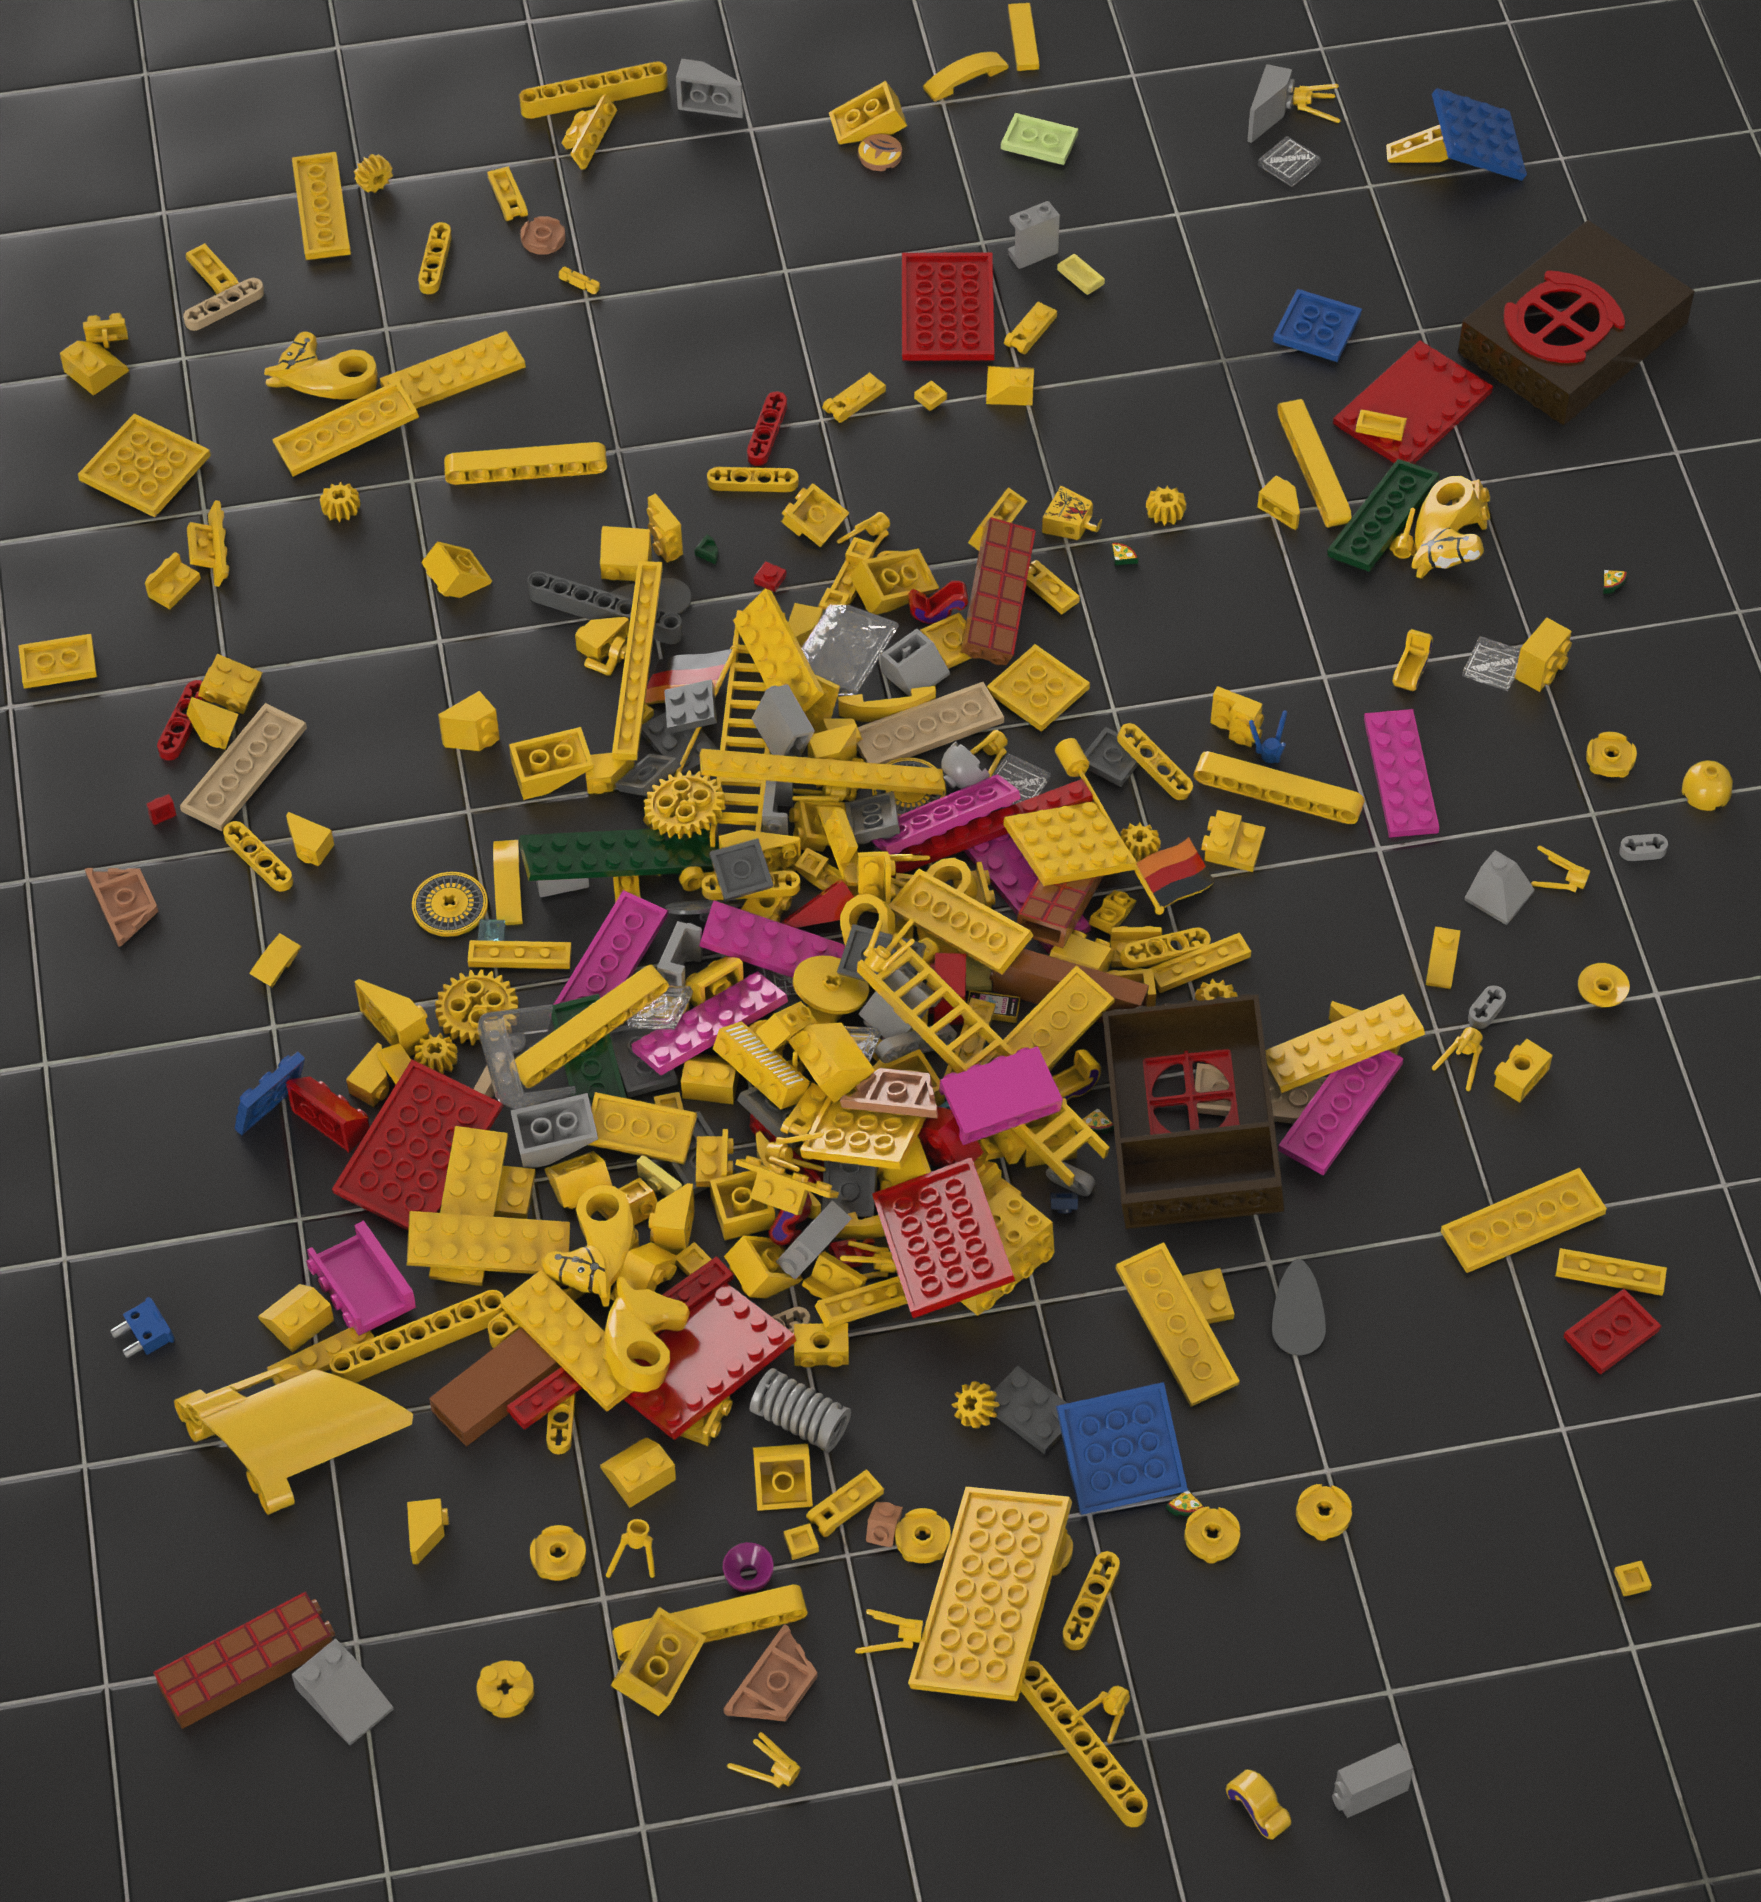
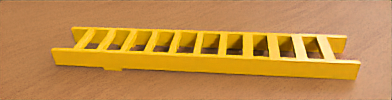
[710,610,785,847]
[857,933,1110,1187]

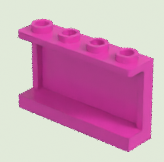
[939,1046,1063,1145]
[306,1221,416,1336]

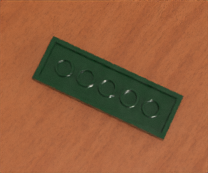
[1327,459,1440,571]
[549,994,626,1146]

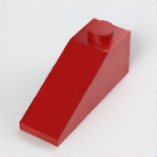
[780,879,854,928]

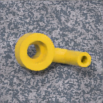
[584,636,627,676]
[679,866,716,891]

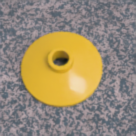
[1578,963,1630,1007]

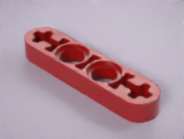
[747,391,787,466]
[157,680,207,761]

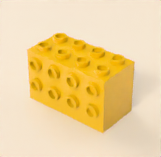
[960,1186,1055,1316]

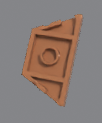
[85,868,158,946]
[840,1068,938,1118]
[724,1624,817,1721]

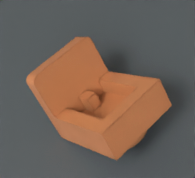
[866,1502,903,1547]

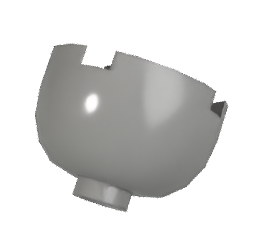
[941,741,990,789]

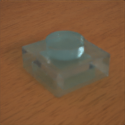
[478,919,506,941]

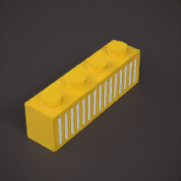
[713,1021,810,1110]

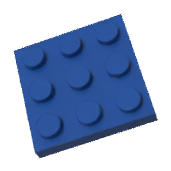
[1273,289,1362,362]
[234,1052,305,1136]

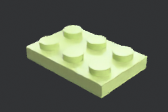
[1001,113,1078,165]

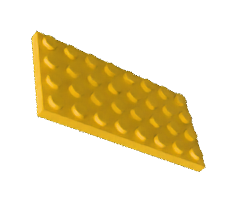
[908,1487,1072,1701]

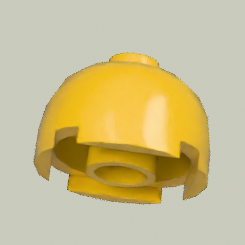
[1682,760,1733,811]

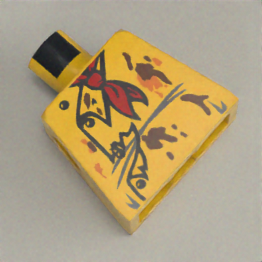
[1042,486,1102,540]

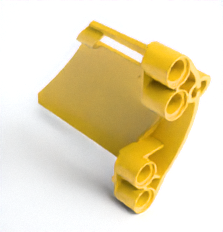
[174,1364,413,1515]

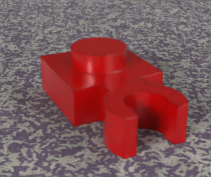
[828,1238,879,1268]

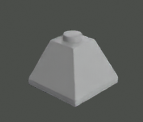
[1464,850,1535,925]

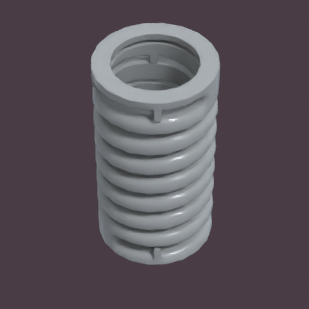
[750,1368,851,1453]

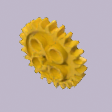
[644,770,726,839]
[435,970,519,1045]

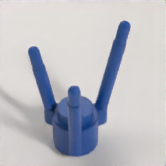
[1249,710,1287,763]

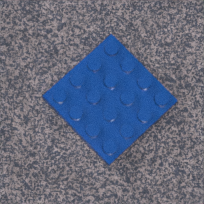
[1432,88,1527,181]
[1056,1382,1188,1515]

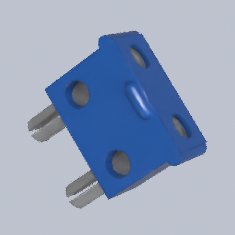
[111,1297,175,1358]

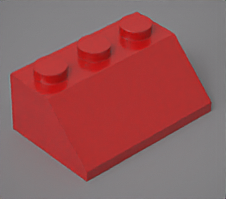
[286,1076,370,1152]

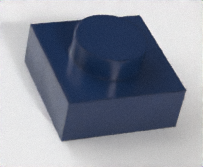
[1050,1193,1078,1213]

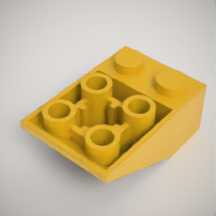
[719,830,801,872]

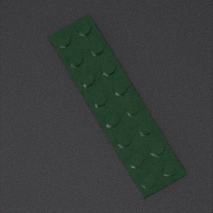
[518,826,719,881]

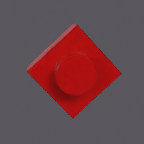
[754,561,786,592]
[146,794,177,825]

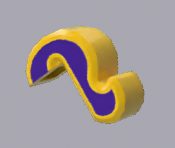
[1392,629,1433,691]
[1052,1049,1101,1102]
[1226,1770,1291,1839]

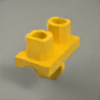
[83,313,128,349]

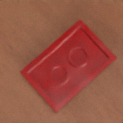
[1563,1289,1661,1375]

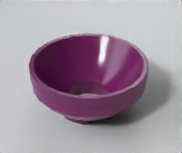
[723,1543,774,1592]

